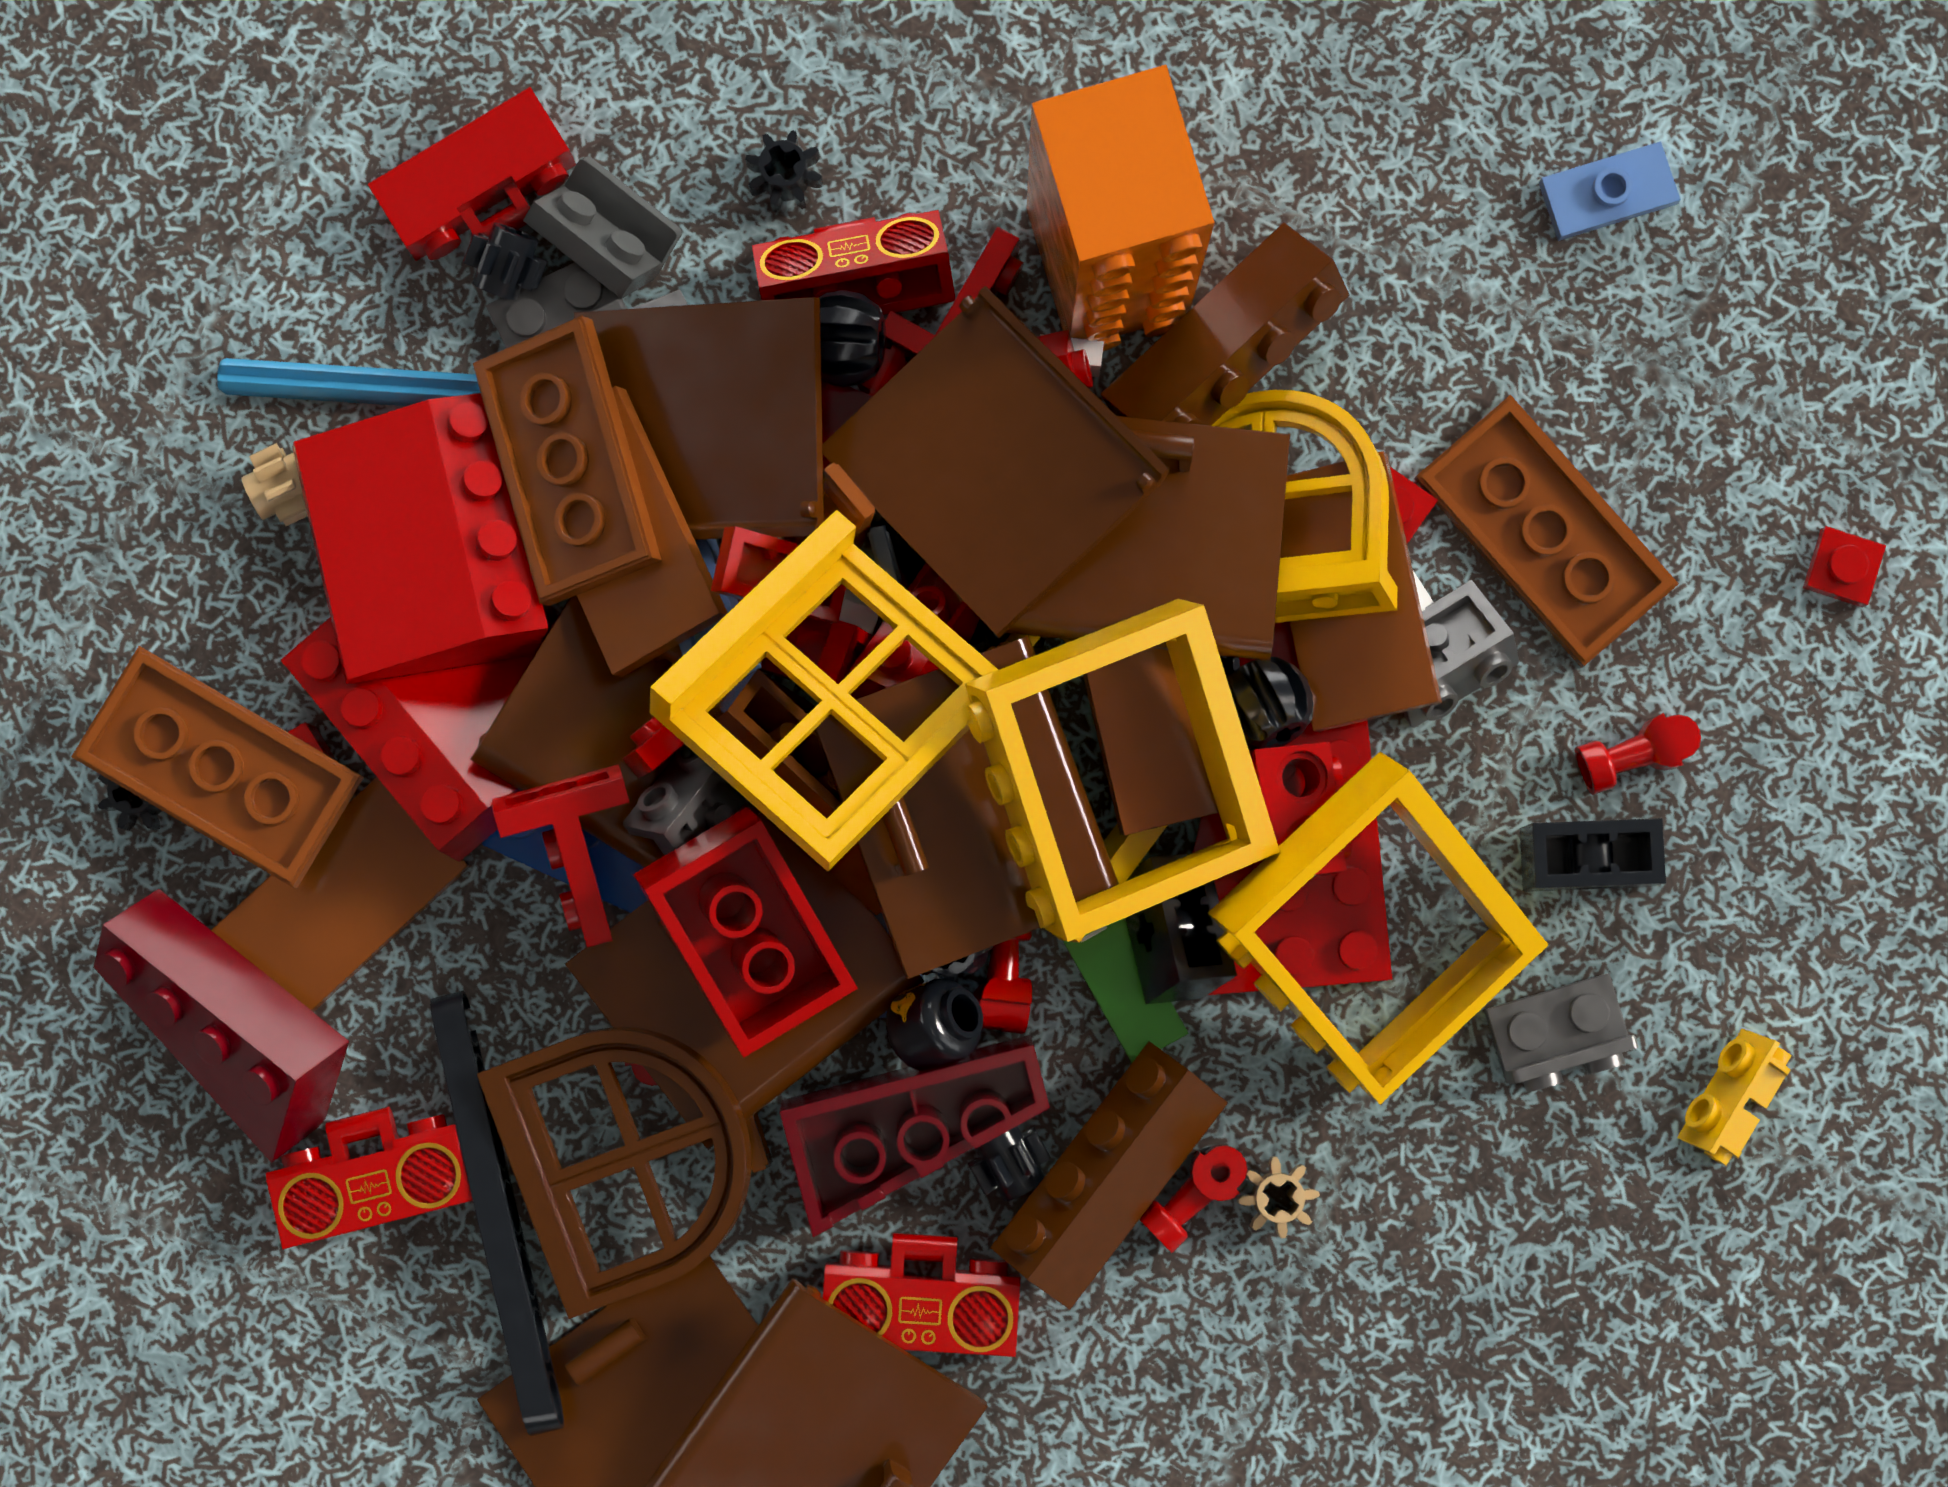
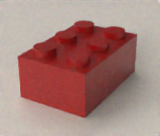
[633,807,858,1058]

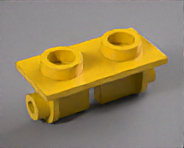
[1677,1028,1791,1166]

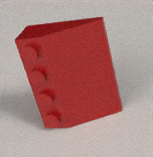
[292,393,548,684]
[281,617,534,862]

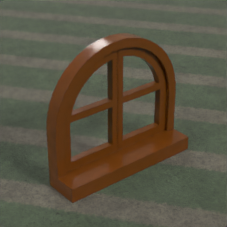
[477,1027,752,1319]

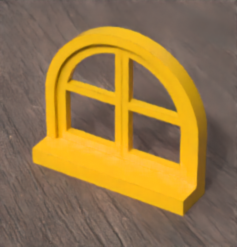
[1212,390,1398,623]

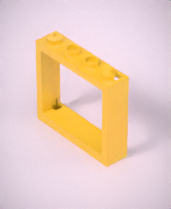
[965,599,1280,942]
[1208,752,1548,1105]

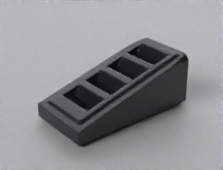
[868,520,926,587]

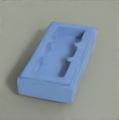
[1539,141,1681,241]

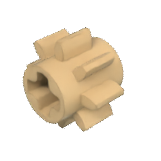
[241,443,308,526]
[1237,1156,1320,1239]

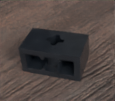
[1520,818,1666,892]
[1125,853,1237,1004]

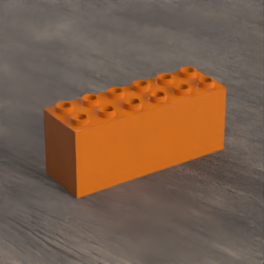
[1026,64,1215,352]

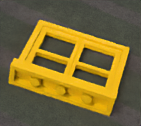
[649,510,998,871]

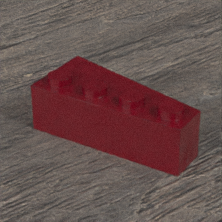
[93,889,349,1163]
[779,1035,1050,1237]

